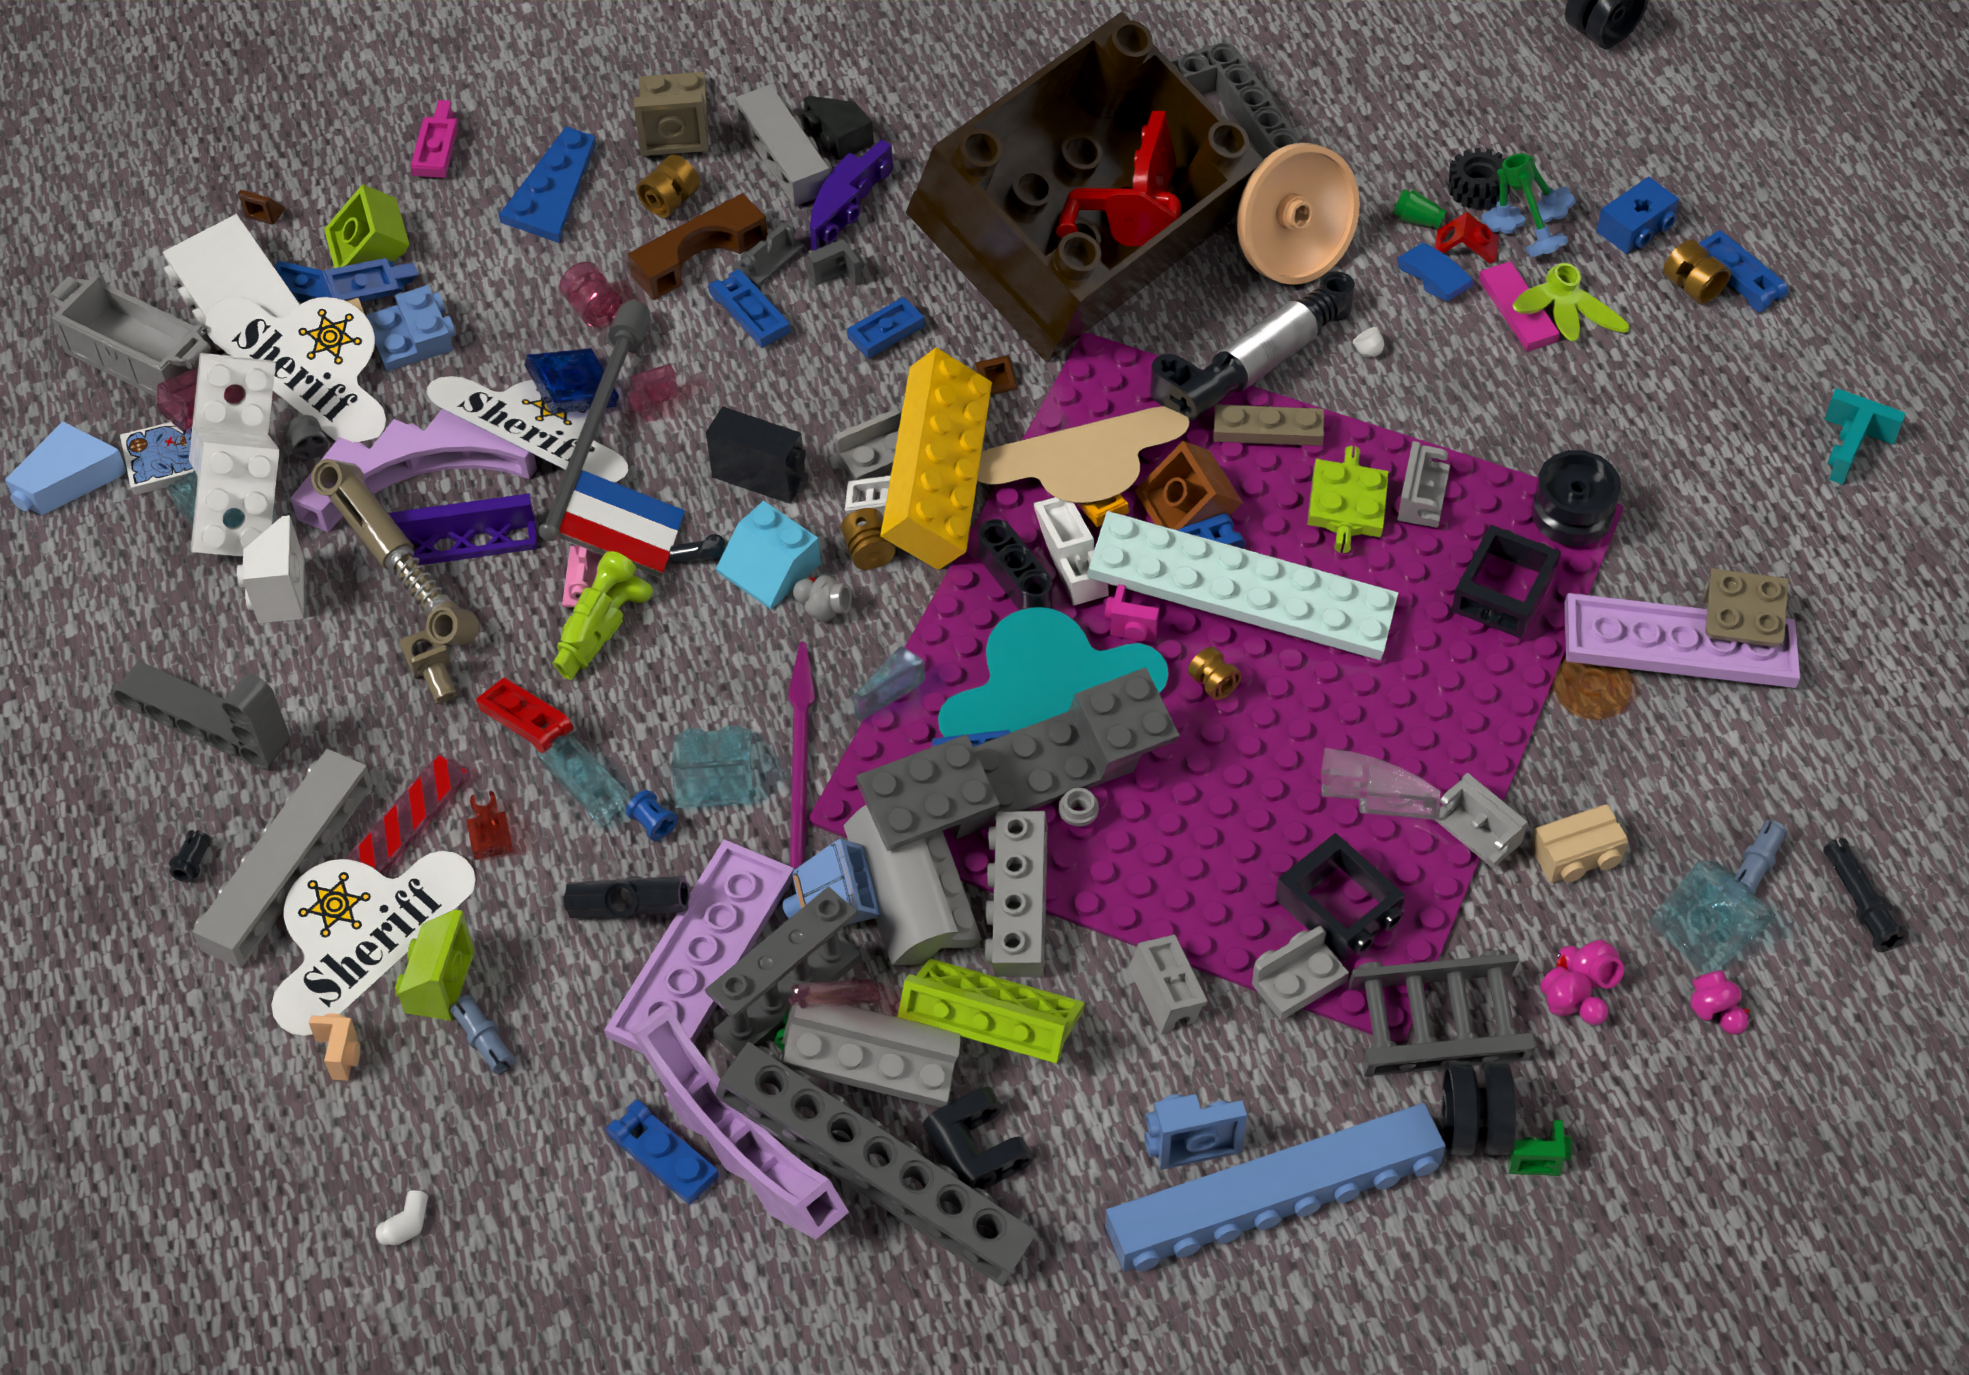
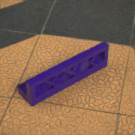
[388,493,538,565]

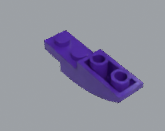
[810,139,893,251]

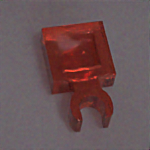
[466,791,514,860]

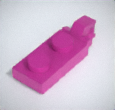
[411,100,458,178]

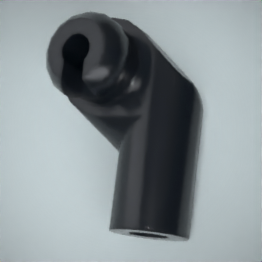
[670,534,726,564]

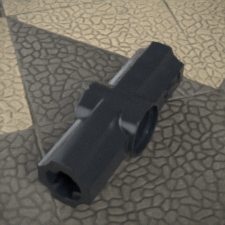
[563,876,690,918]

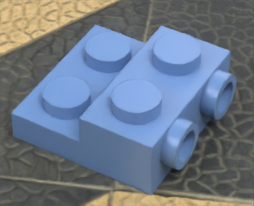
[365,285,456,372]
[1144,1094,1247,1170]

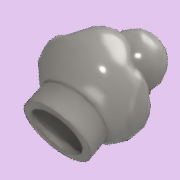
[793,575,852,622]

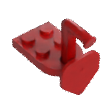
[1057,111,1181,246]

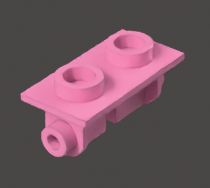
[562,544,603,607]

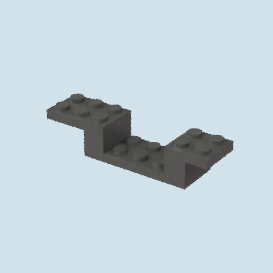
[855,667,1180,852]

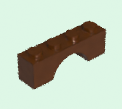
[628,193,768,301]

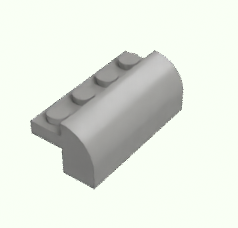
[843,805,982,965]
[781,992,960,1108]

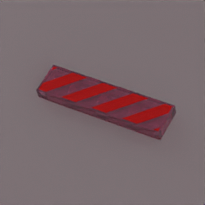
[345,753,471,876]

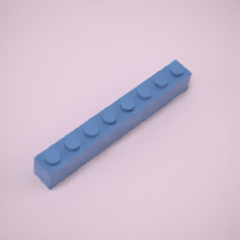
[1105,1103,1446,1272]

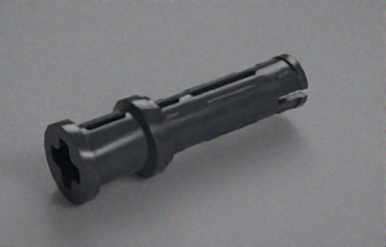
[1823,838,1909,952]

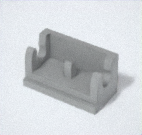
[1398,441,1450,528]
[1434,773,1528,868]
[1129,935,1208,1035]

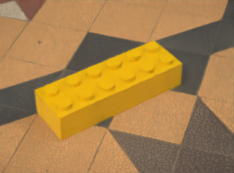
[880,347,992,569]

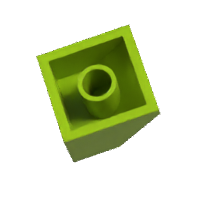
[324,184,409,268]
[395,909,475,1021]

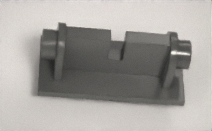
[732,221,804,286]

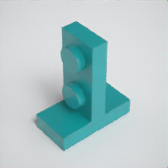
[1824,388,1906,485]

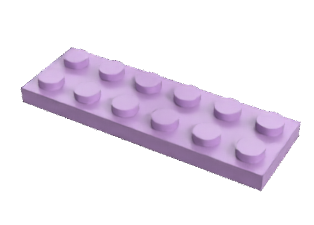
[1565,593,1800,688]
[604,839,794,1054]

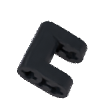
[922,1086,1034,1190]

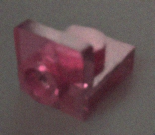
[627,363,678,423]

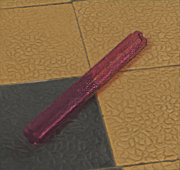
[788,979,885,1009]

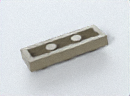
[1214,405,1324,446]

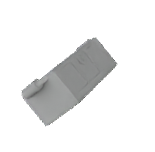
[49,274,217,406]

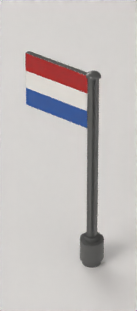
[539,300,685,578]

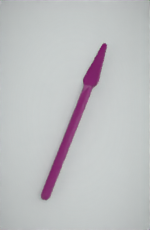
[788,641,815,870]

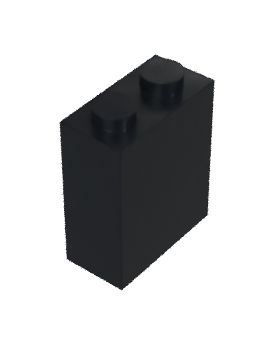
[706,406,808,504]

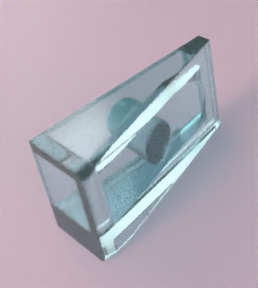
[854,646,925,721]

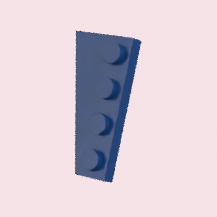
[499,126,596,243]

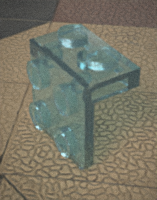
[671,726,754,808]

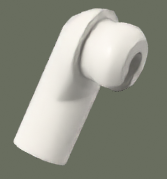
[376,1190,428,1246]

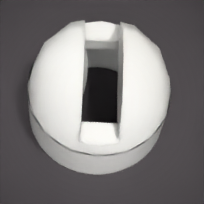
[1353,327,1384,358]

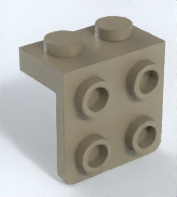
[1703,568,1788,647]

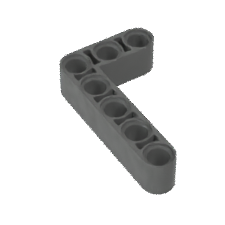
[1168,43,1299,159]
[113,662,290,770]

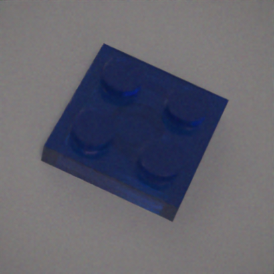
[524,348,619,414]

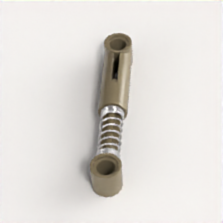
[311,459,479,646]

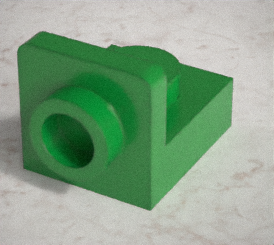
[1508,1120,1572,1176]

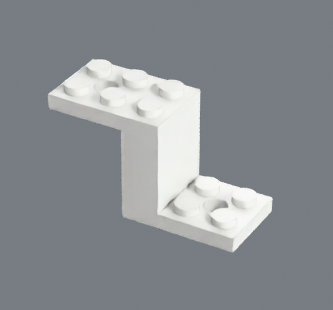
[189,353,279,556]

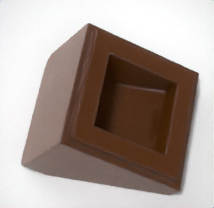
[238,189,285,225]
[972,355,1018,396]

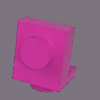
[1104,584,1159,643]

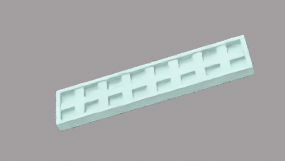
[1087,511,1398,660]

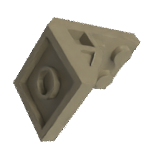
[634,72,709,156]

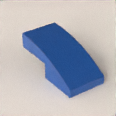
[1397,242,1474,301]

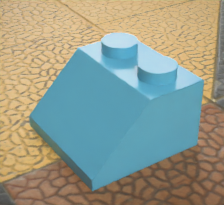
[716,500,821,610]

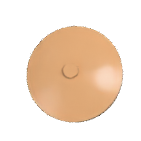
[1237,143,1360,284]

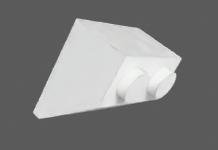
[237,515,305,623]

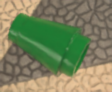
[1393,189,1446,229]

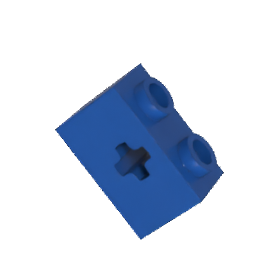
[1596,176,1679,254]

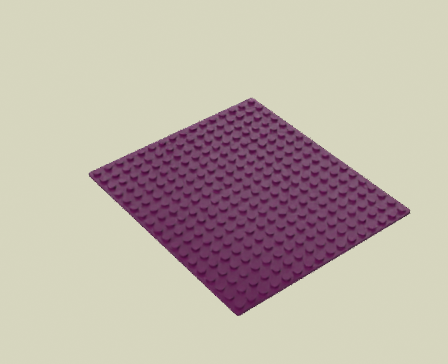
[809,333,1623,1044]

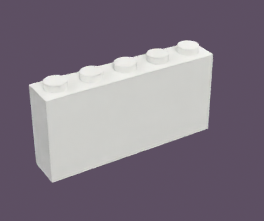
[163,214,300,356]

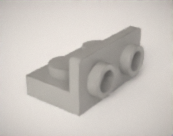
[835,408,902,480]
[1252,926,1349,1020]

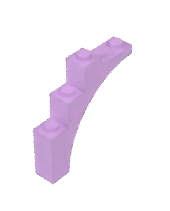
[290,409,537,532]
[630,1005,849,1240]

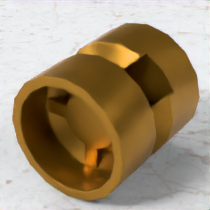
[636,154,701,218]
[1663,239,1731,305]

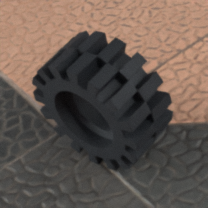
[1448,148,1510,209]

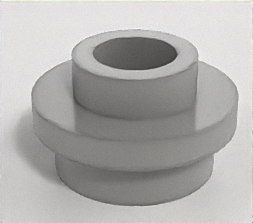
[1059,788,1099,826]

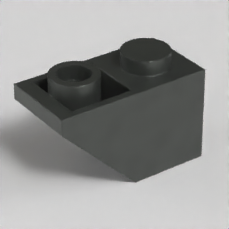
[802,96,874,160]

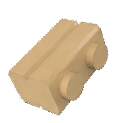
[1530,804,1628,883]

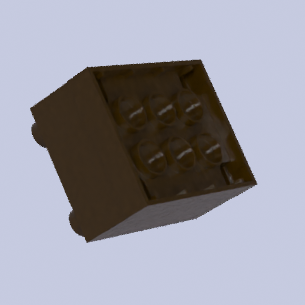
[906,11,1264,362]

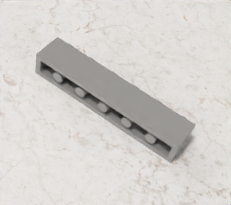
[192,749,373,969]

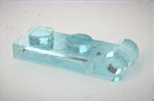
[536,733,632,828]

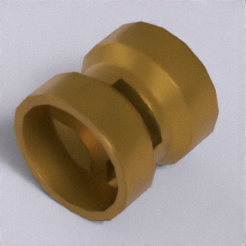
[1187,646,1242,700]

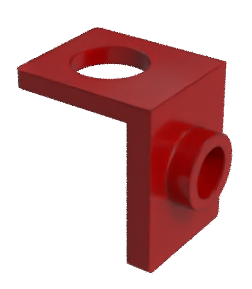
[1434,212,1499,264]

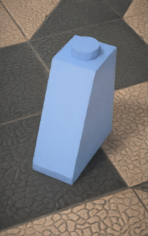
[5,421,127,516]

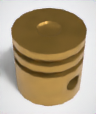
[841,508,895,570]

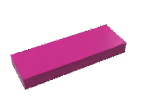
[1478,261,1560,352]

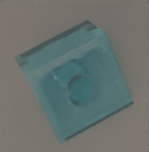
[1648,861,1776,974]

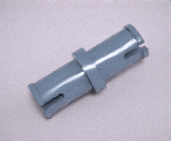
[1730,820,1788,898]
[450,995,516,1074]

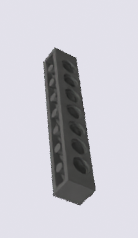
[715,1041,1037,1286]

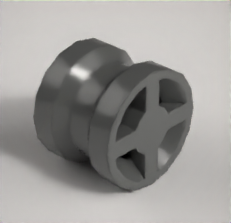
[284,415,328,461]

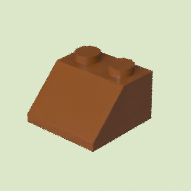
[1134,441,1243,530]

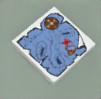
[120,417,198,496]

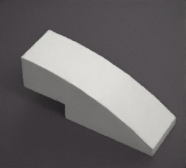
[1034,497,1109,606]

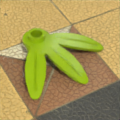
[1512,263,1629,342]

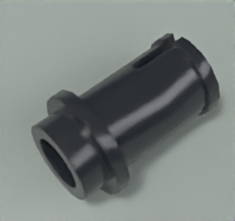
[169,830,212,882]

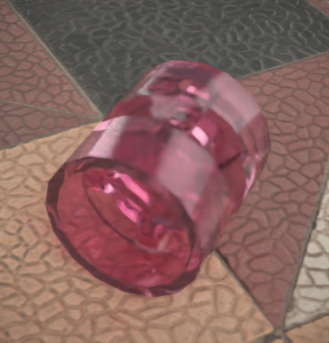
[559,261,623,327]

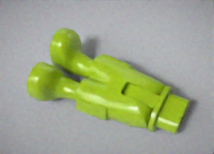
[552,551,654,680]

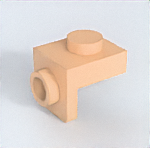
[309,1013,360,1081]

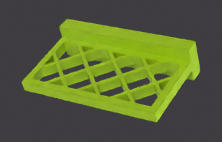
[897,958,1085,1064]

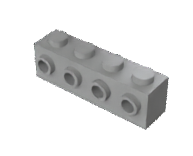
[734,84,833,207]
[985,811,1048,977]

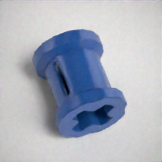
[626,790,678,841]

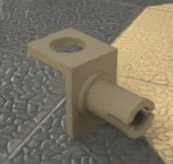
[399,629,457,704]

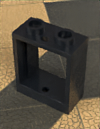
[1451,524,1561,639]
[1275,832,1405,962]

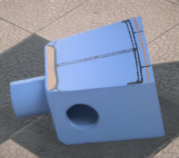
[783,839,881,925]

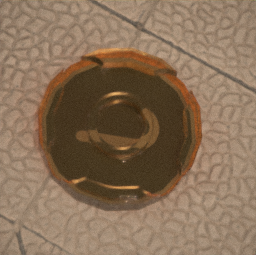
[1554,659,1632,720]

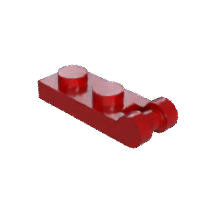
[475,677,574,753]

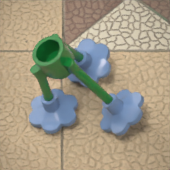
[1482,153,1576,257]

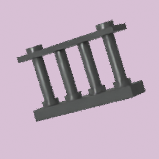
[705,886,862,1057]
[1349,950,1535,1077]

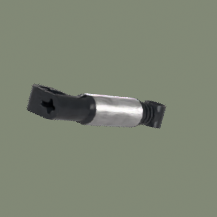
[1150,271,1355,421]

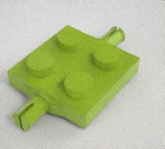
[1307,446,1389,553]

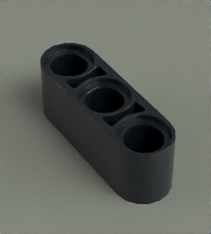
[979,519,1052,610]

